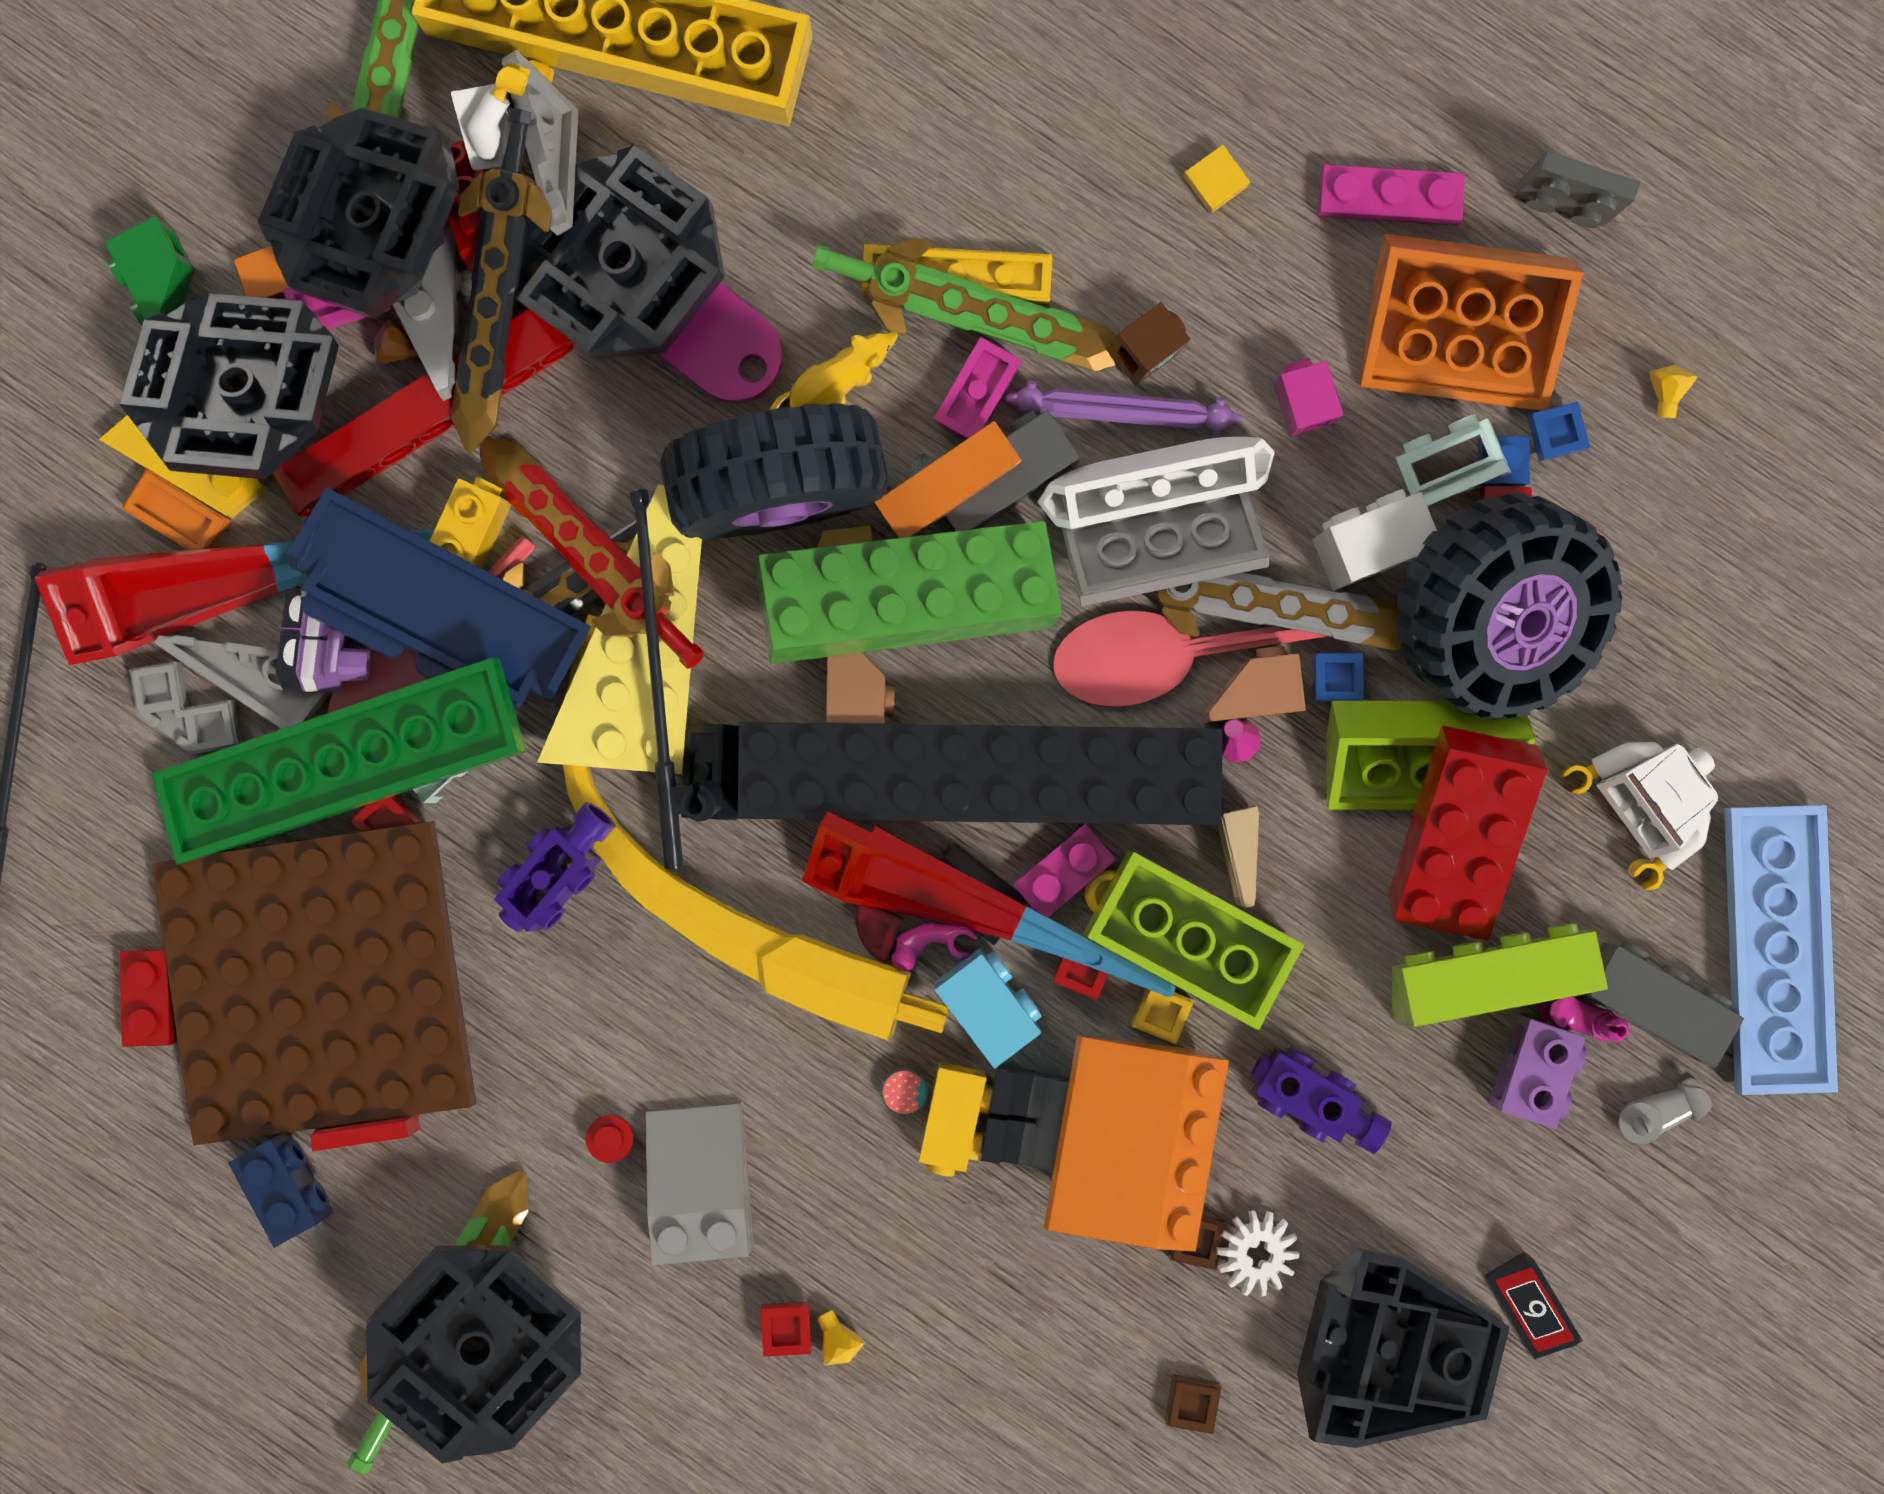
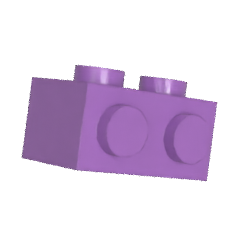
[1488,1014,1586,1129]

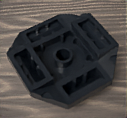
[258,108,459,319]
[516,145,725,358]
[120,293,339,479]
[366,1245,581,1464]

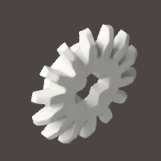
[1216,1210,1299,1297]

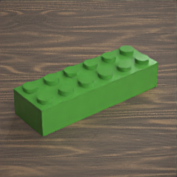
[756,521,1062,664]

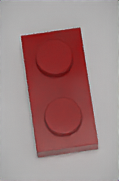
[120,949,176,1047]

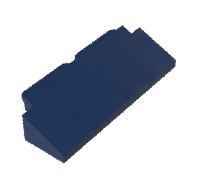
[287,487,591,709]

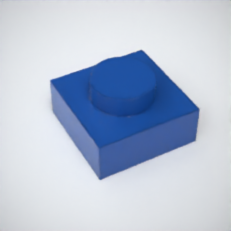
[1527,402,1590,462]
[1478,436,1530,486]
[1312,653,1364,702]

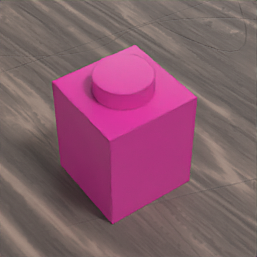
[1273,358,1344,437]

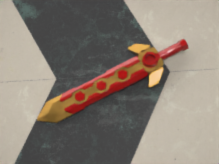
[480,438,704,669]

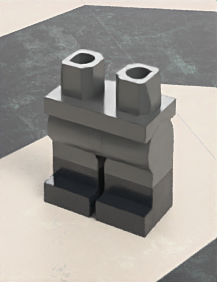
[981,1064,1069,1170]

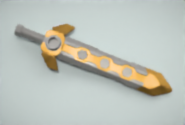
[1157,573,1403,651]

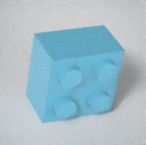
[935,947,1042,1069]

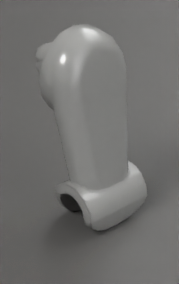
[1618,1077,1712,1145]

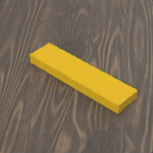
[861,244,1052,305]

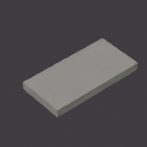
[1060,492,1269,607]

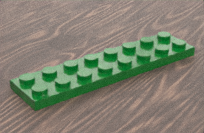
[151,657,527,865]

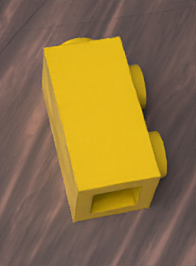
[430,477,512,569]
[919,1061,993,1176]

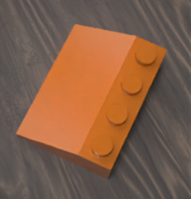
[1360,233,1584,411]
[1043,1035,1229,1252]

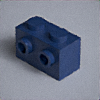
[228,1132,334,1248]

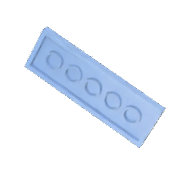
[1724,805,1838,1095]

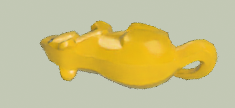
[770,332,898,410]

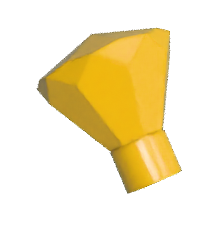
[1649,365,1698,418]
[817,1310,865,1366]

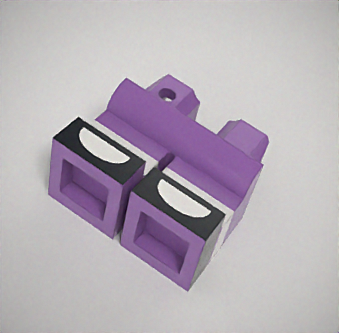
[275,588,371,692]

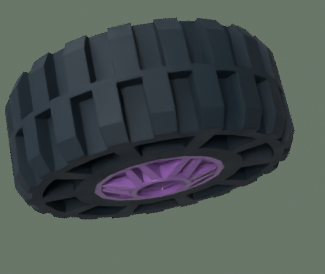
[660,403,889,539]
[1396,493,1622,719]

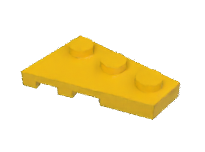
[99,415,268,518]

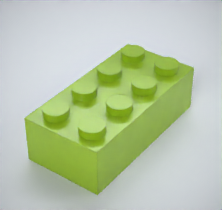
[1083,850,1305,1030]

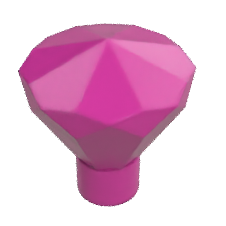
[1219,719,1261,762]

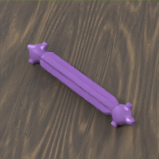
[1006,381,1242,436]

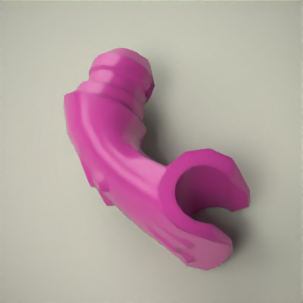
[891,922,977,972]
[1537,996,1629,1042]

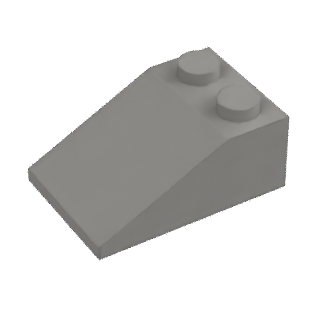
[646,1102,754,1266]

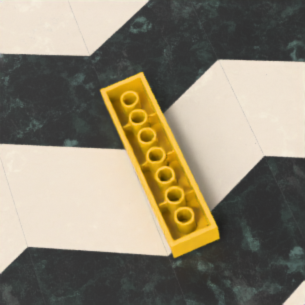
[412,0,813,127]

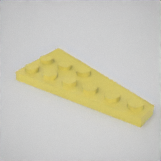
[537,484,702,774]

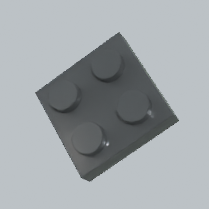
[1514,151,1640,228]

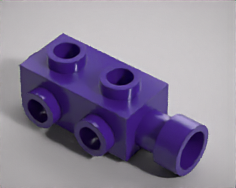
[493,802,615,932]
[1250,1046,1392,1154]

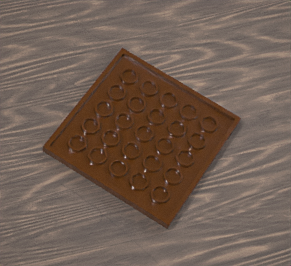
[152,821,477,1146]

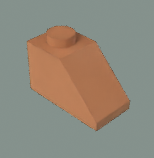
[1203,646,1306,723]
[826,652,895,724]

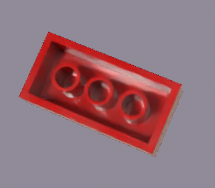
[1388,725,1548,941]

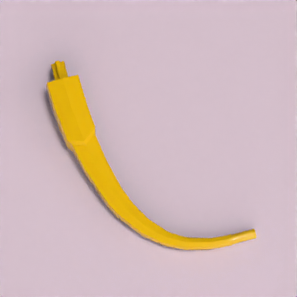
[562,615,949,1041]

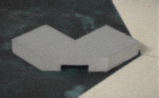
[129,661,243,755]

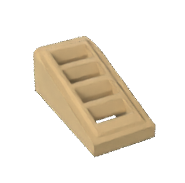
[1217,806,1259,908]

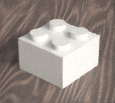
[1312,489,1437,591]

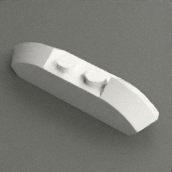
[1038,437,1274,529]

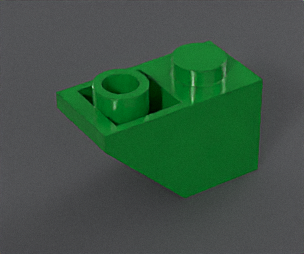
[105,216,195,325]

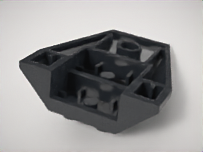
[1297,1248,1510,1448]

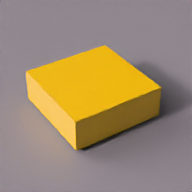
[1183,145,1251,214]
[1131,988,1194,1044]

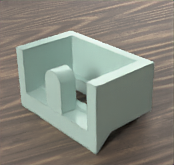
[1396,414,1511,508]

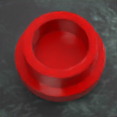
[586,1114,634,1163]

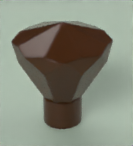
[373,319,422,364]

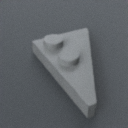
[502,49,578,235]
[393,226,461,401]
[154,635,331,729]

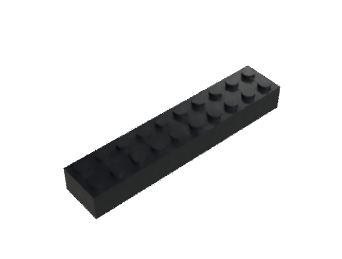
[738,722,1222,825]

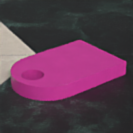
[657,283,783,404]

